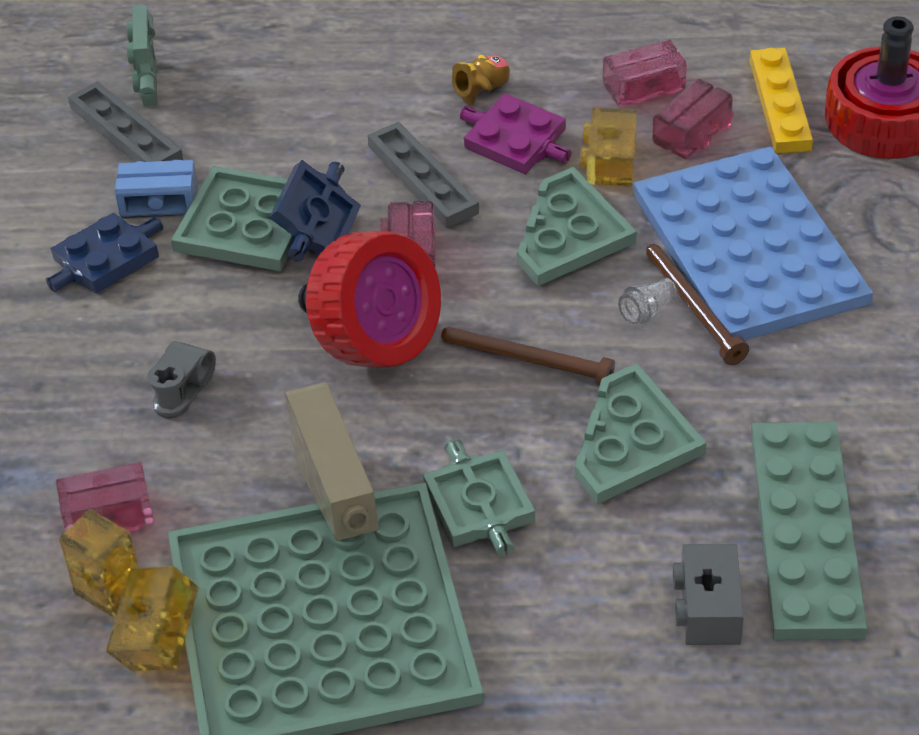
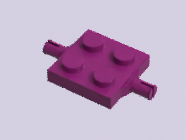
[460,93,572,175]

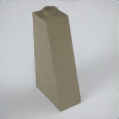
[285,382,379,541]

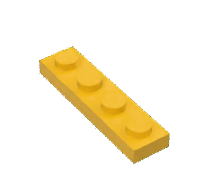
[749,48,813,154]

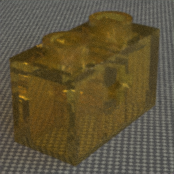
[580,107,637,187]
[59,509,143,618]
[106,566,199,672]

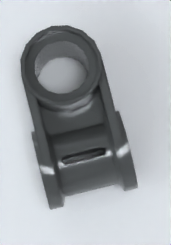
[148,341,216,418]

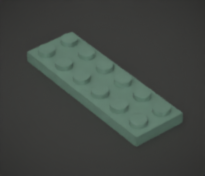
[751,422,867,640]

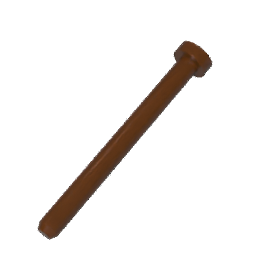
[646,244,749,365]
[441,327,615,386]

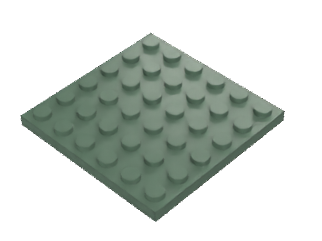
[168,483,484,735]

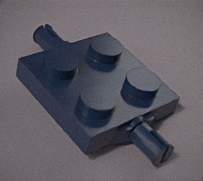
[269,160,361,261]
[46,212,163,293]

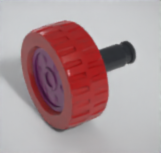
[825,16,919,159]
[298,231,441,368]

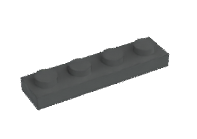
[68,81,183,162]
[367,121,479,229]

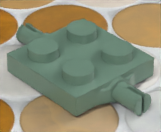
[126,4,157,106]
[423,438,535,557]

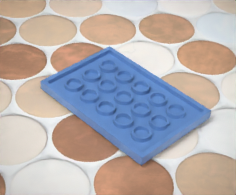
[633,146,873,340]

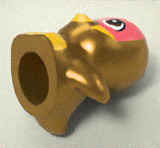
[452,55,510,105]

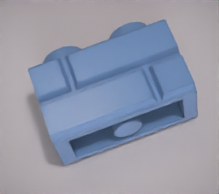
[115,160,198,218]

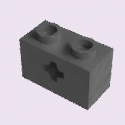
[673,544,744,645]

